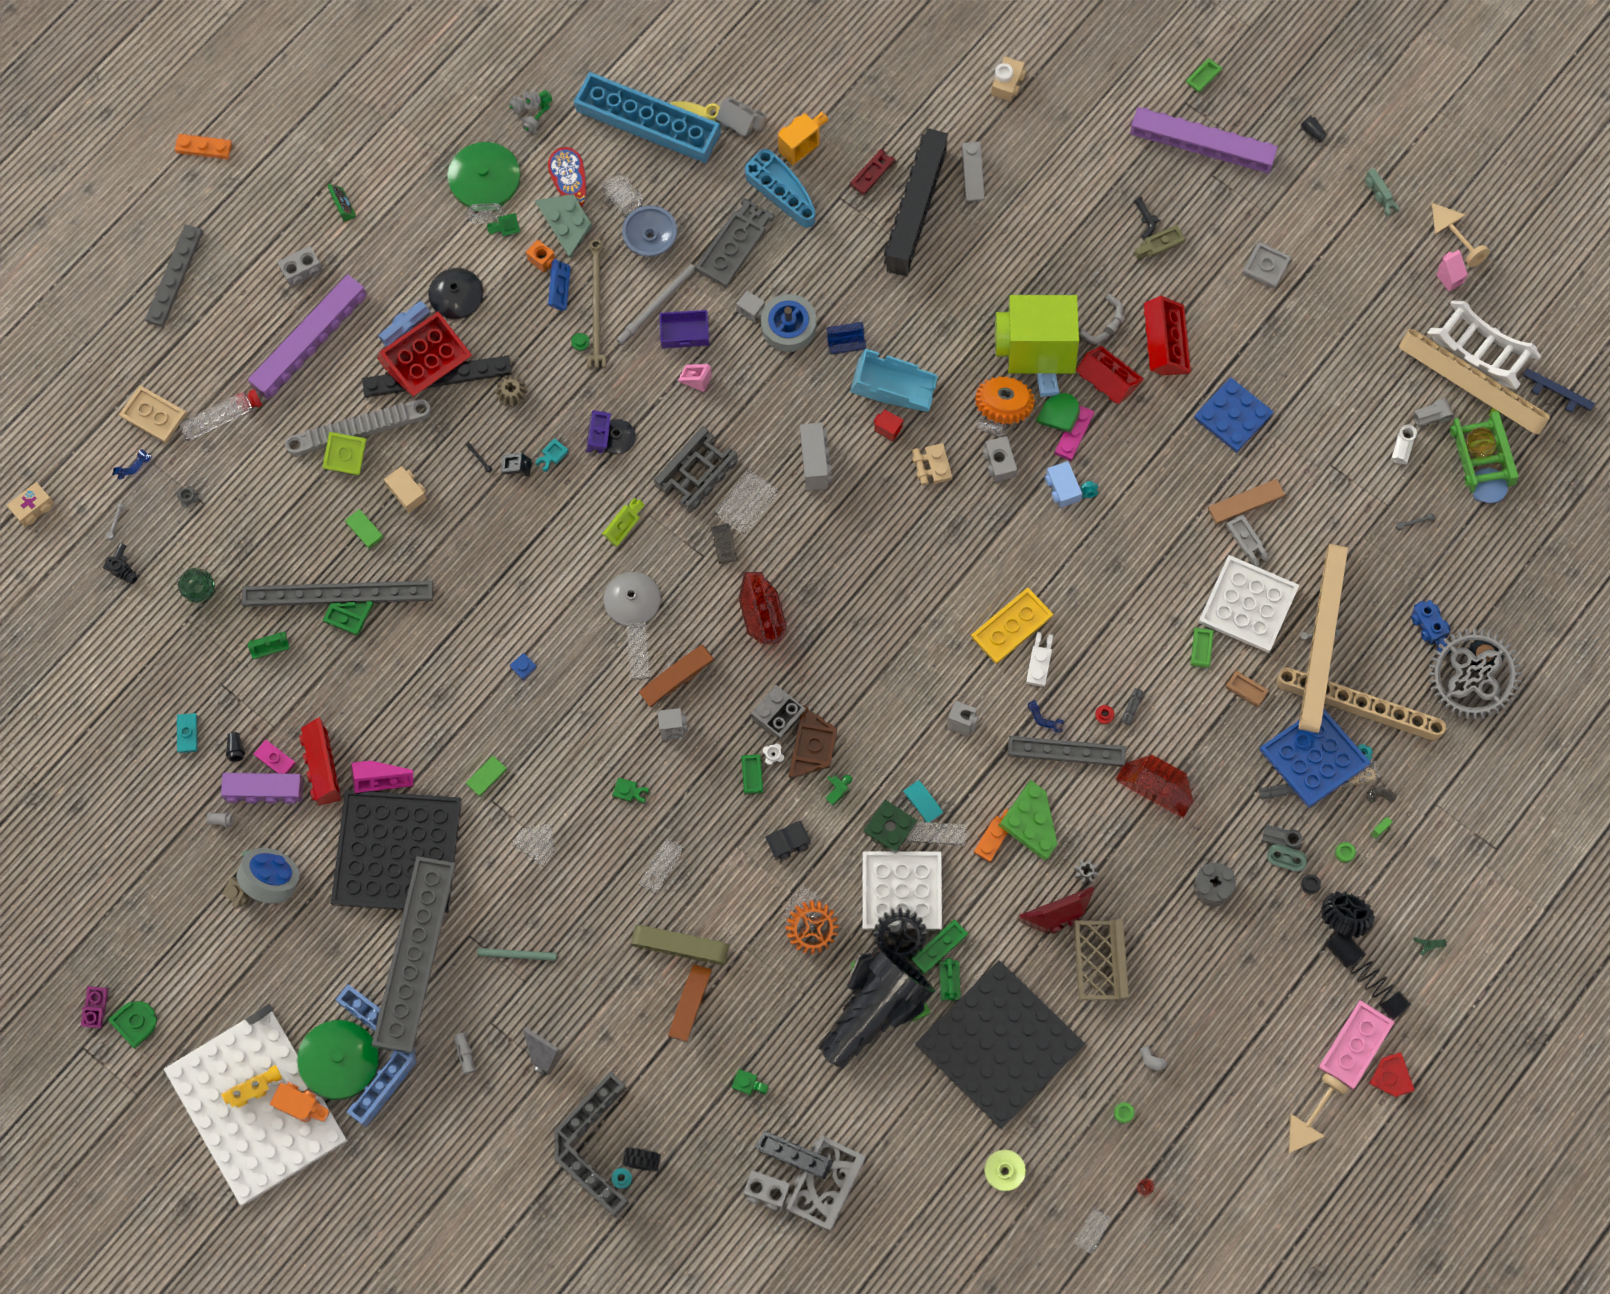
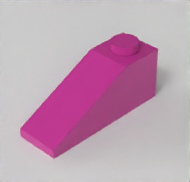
[351,761,413,793]

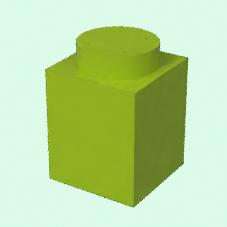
[995,295,1079,374]

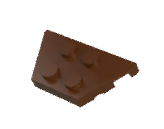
[789,705,837,778]

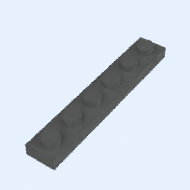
[145,224,203,328]
[1008,736,1126,767]

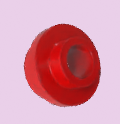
[1095,705,1115,724]

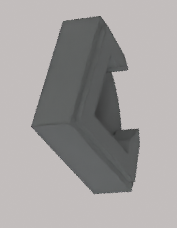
[245,1003,273,1025]

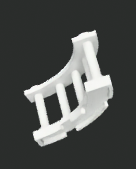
[1427,301,1541,389]

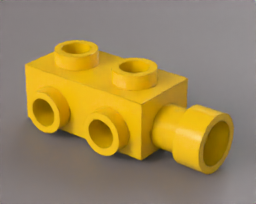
[221,1065,283,1108]

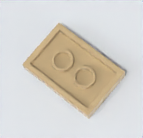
[119,385,187,443]

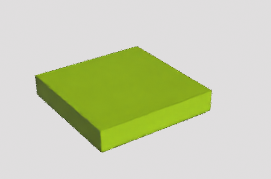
[322,432,367,476]

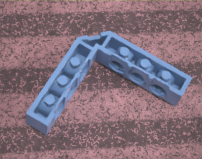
[336,984,416,1127]

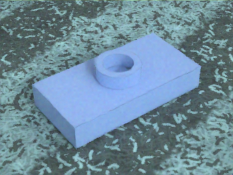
[1036,373,1059,397]

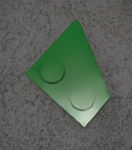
[323,601,374,636]

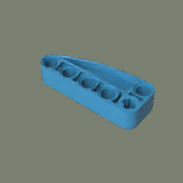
[745,149,815,228]

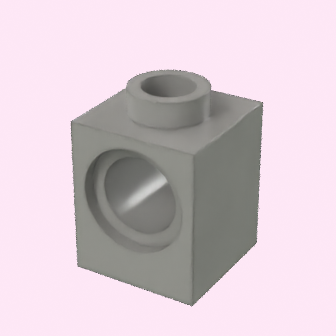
[736,291,765,323]

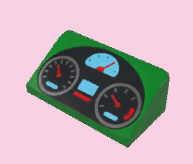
[327,184,356,222]

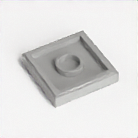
[1242,242,1292,289]

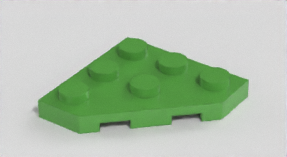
[998,780,1057,861]

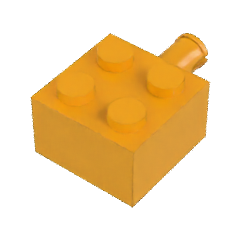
[778,112,829,166]

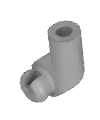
[1140,1046,1167,1071]

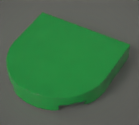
[1036,393,1080,433]
[108,1001,157,1049]

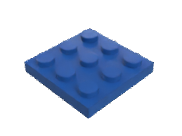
[1194,377,1274,453]

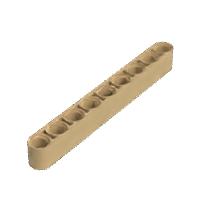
[1399,329,1550,434]
[1276,668,1446,741]

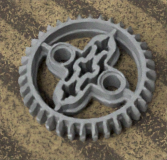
[1428,628,1522,719]

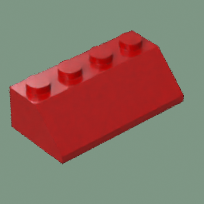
[1144,295,1191,375]
[299,717,342,806]

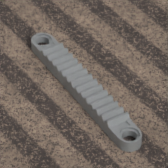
[285,399,431,456]

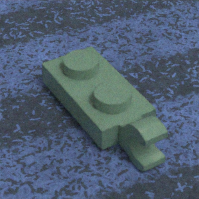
[1365,168,1399,217]

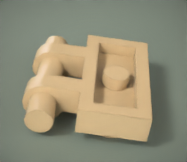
[912,443,952,485]

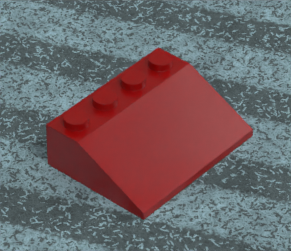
[377,312,472,397]

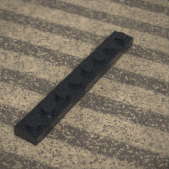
[362,355,512,398]

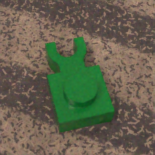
[612,777,649,804]

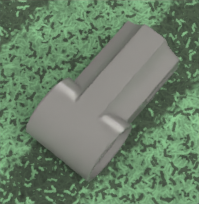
[1413,398,1454,427]

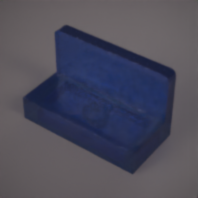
[826,322,866,355]

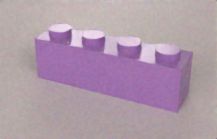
[221,773,304,804]

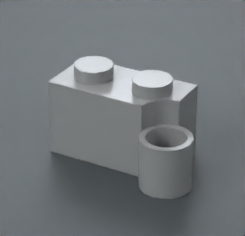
[716,97,768,136]

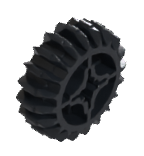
[1320,891,1375,938]
[873,907,927,960]

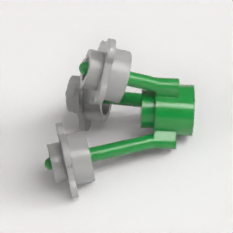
[509,90,552,135]

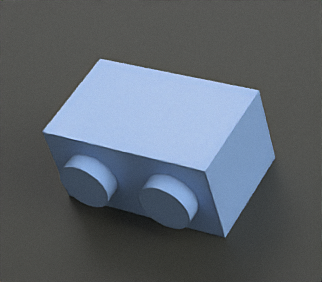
[1044,461,1082,508]

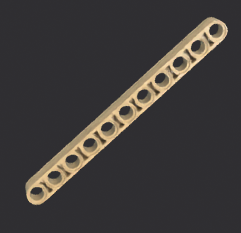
[1298,544,1348,733]

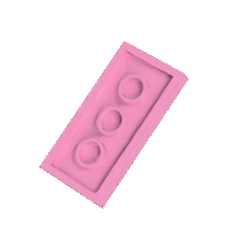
[1318,1000,1394,1090]

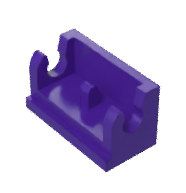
[586,410,611,453]

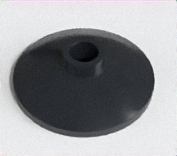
[604,419,636,455]

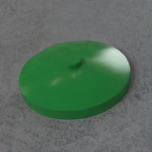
[448,142,521,210]
[297,1020,378,1100]

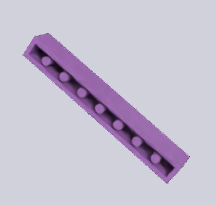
[1130,107,1278,174]
[248,274,367,400]

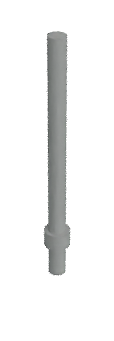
[616,264,695,345]

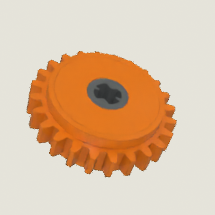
[975,376,1035,425]

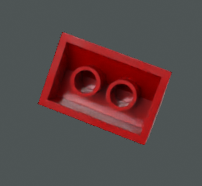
[1076,345,1144,404]

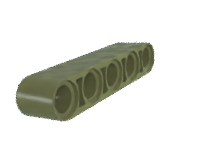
[631,925,730,965]

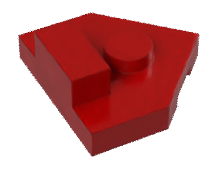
[1369,1052,1415,1097]

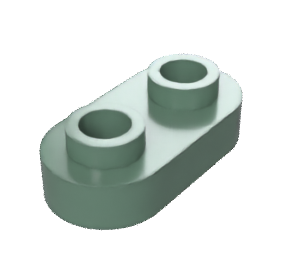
[1267,844,1307,871]

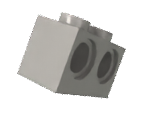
[277,245,323,287]
[657,708,688,740]
[743,1170,790,1211]

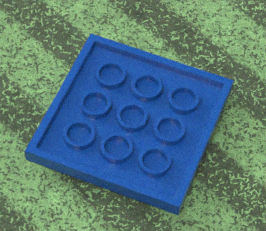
[1259,709,1371,808]

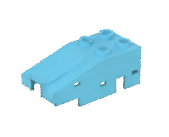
[850,349,938,412]

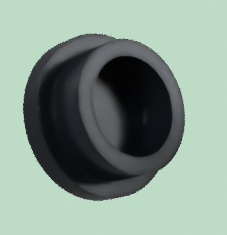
[1301,875,1321,894]

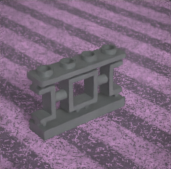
[654,426,738,513]

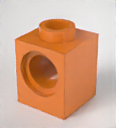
[526,239,556,272]

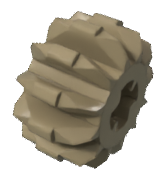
[495,375,528,407]

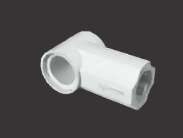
[1391,424,1417,464]

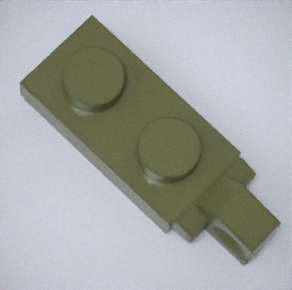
[1134,225,1186,259]

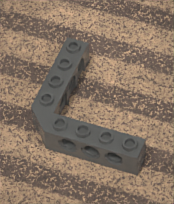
[554,1071,629,1218]

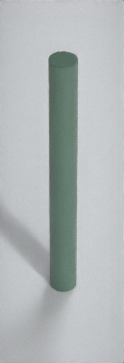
[477,948,557,961]

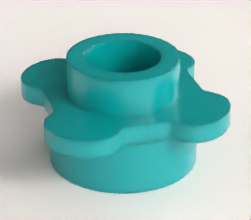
[1080,481,1099,498]

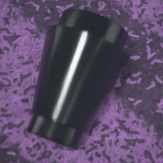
[1300,115,1327,142]
[226,732,245,762]

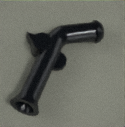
[1133,197,1161,240]

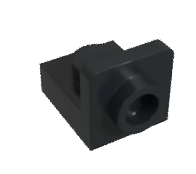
[501,453,532,477]

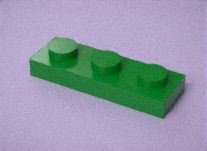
[911,919,968,975]

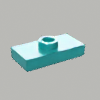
[177,713,198,753]

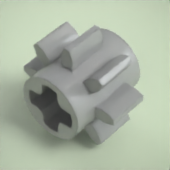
[1074,859,1098,884]

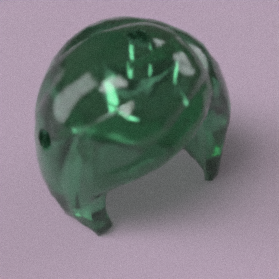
[178,567,215,603]

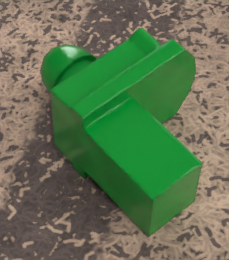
[826,775,852,806]

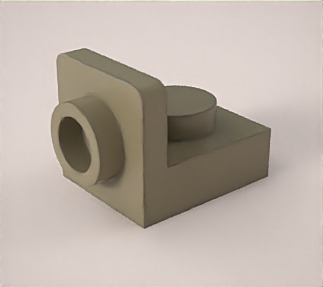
[222,877,251,908]

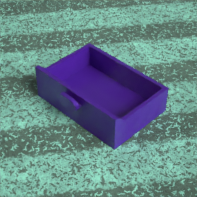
[659,310,710,349]

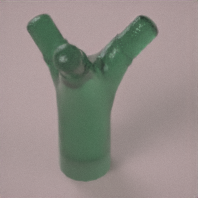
[1413,937,1447,956]

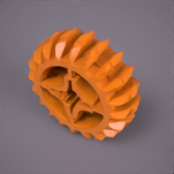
[785,900,839,954]

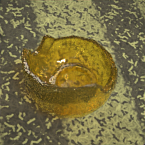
[1466,427,1497,458]

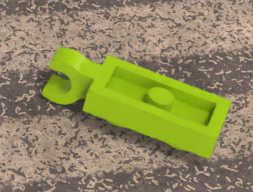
[602,498,645,547]

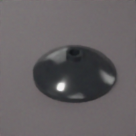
[428,268,484,319]

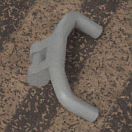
[1079,293,1125,345]

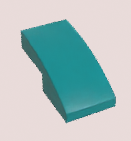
[903,780,943,824]

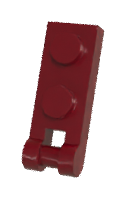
[850,149,896,196]

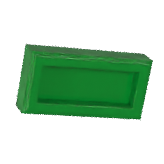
[741,754,763,795]

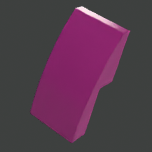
[81,986,109,1028]

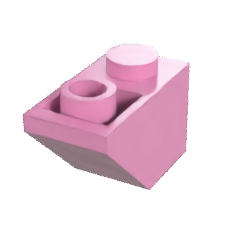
[1436,250,1468,292]

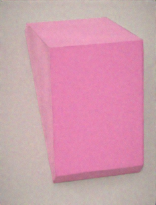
[678,364,712,392]

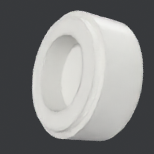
[995,63,1013,83]

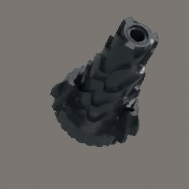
[819,943,935,1068]

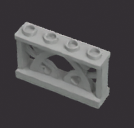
[785,1135,866,1233]

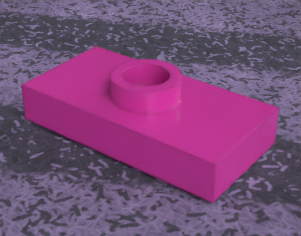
[253,740,296,774]

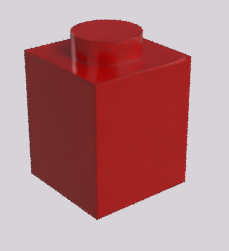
[873,409,903,442]

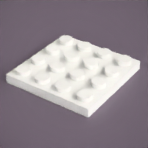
[1198,555,1299,653]
[862,851,942,930]

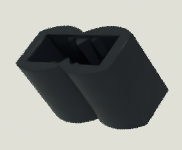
[765,820,811,861]

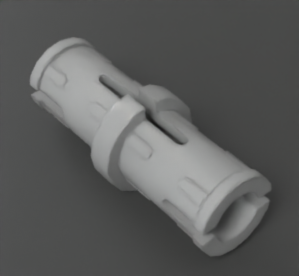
[453,1033,476,1075]

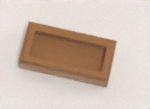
[1225,671,1269,708]

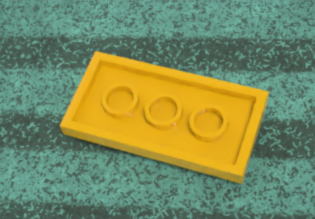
[971,587,1054,665]

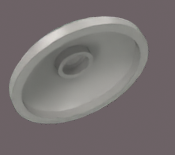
[604,572,661,627]

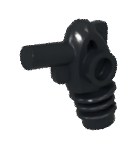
[103,543,138,584]

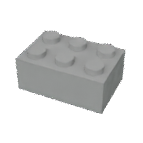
[800,423,831,491]

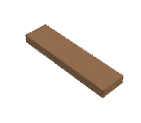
[1208,479,1285,525]

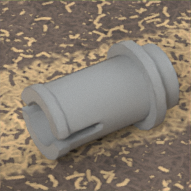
[207,812,233,827]

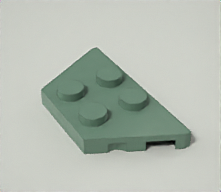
[535,195,593,258]

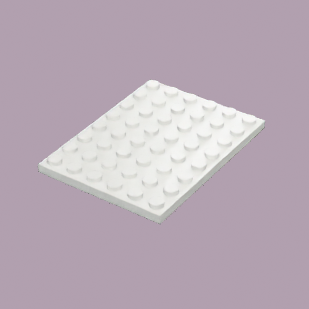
[164,1011,347,1206]

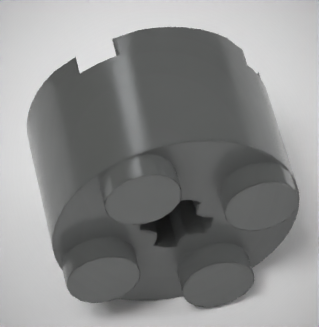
[1193,863,1236,907]

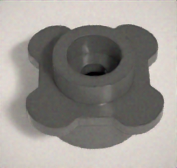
[177,486,199,507]

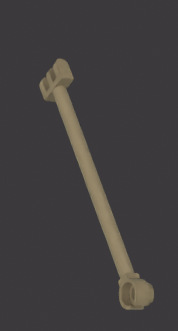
[587,239,606,369]

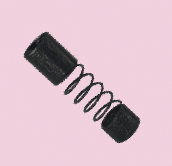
[1325,932,1412,1020]

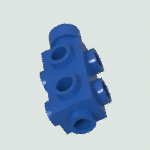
[1411,600,1452,655]

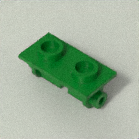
[248,631,290,659]
[939,958,961,1001]

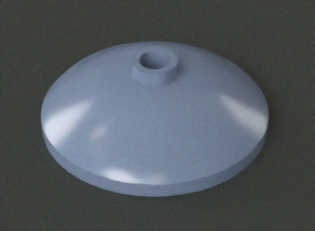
[622,205,677,257]

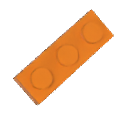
[175,134,232,160]

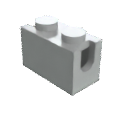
[947,700,979,737]

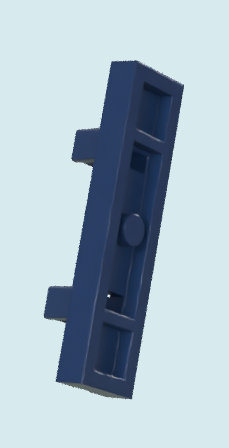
[1523,368,1595,413]

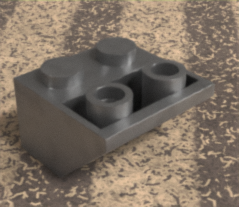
[751,685,806,738]

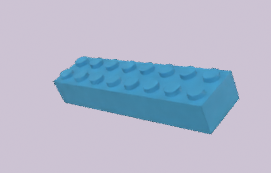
[574,72,721,163]

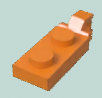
[973,809,1008,862]

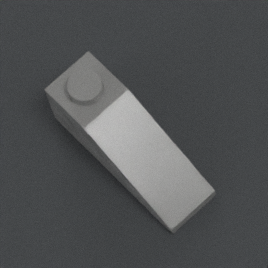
[961,142,984,202]

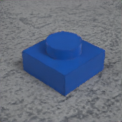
[509,653,537,680]

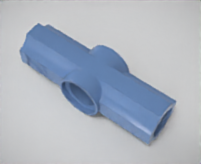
[378,301,431,347]

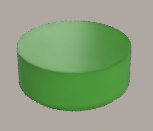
[1335,842,1356,863]
[1114,1102,1135,1124]

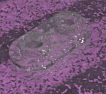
[467,203,504,224]

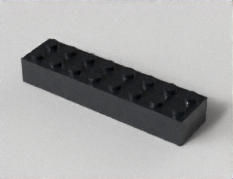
[884,128,948,277]

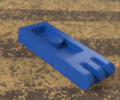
[548,259,571,311]

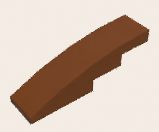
[639,645,715,707]
[668,964,712,1042]

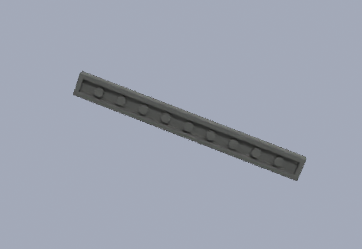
[242,581,433,607]

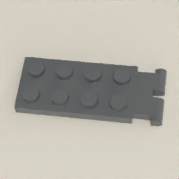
[695,198,775,288]

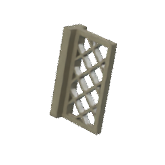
[1073,919,1129,1002]

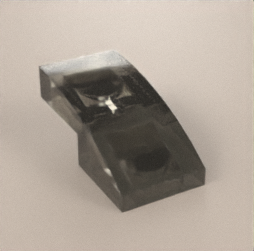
[711,523,738,564]

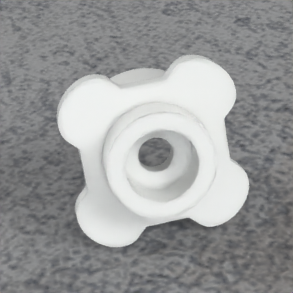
[763,744,784,765]

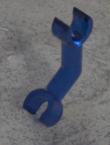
[112,449,151,479]
[1027,700,1065,733]

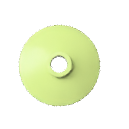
[985,1150,1025,1191]

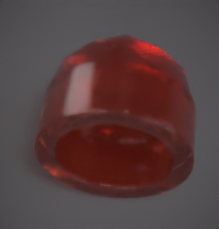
[1137,1178,1155,1196]

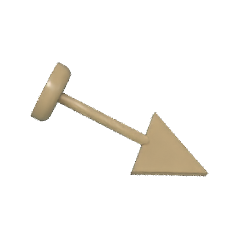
[1432,203,1490,268]
[1289,1073,1349,1154]

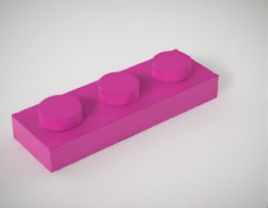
[1054,405,1095,462]

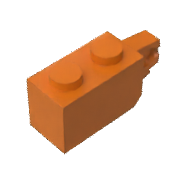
[270,1082,330,1122]

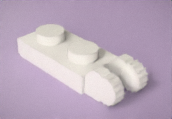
[1026,632,1053,687]

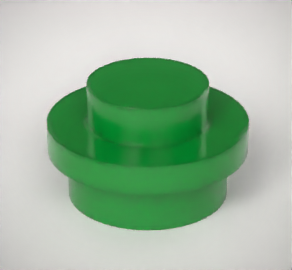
[571,333,590,351]

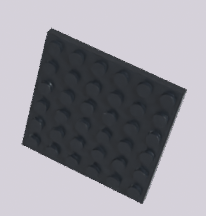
[331,790,462,913]
[915,960,1085,1130]

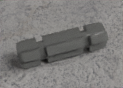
[1121,688,1144,725]
[1259,784,1296,799]

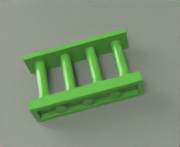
[1450,411,1519,493]

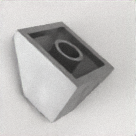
[523,1027,563,1076]

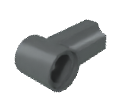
[1261,824,1302,850]

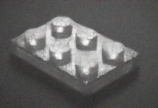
[714,469,778,535]

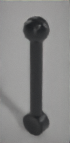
[466,442,492,473]

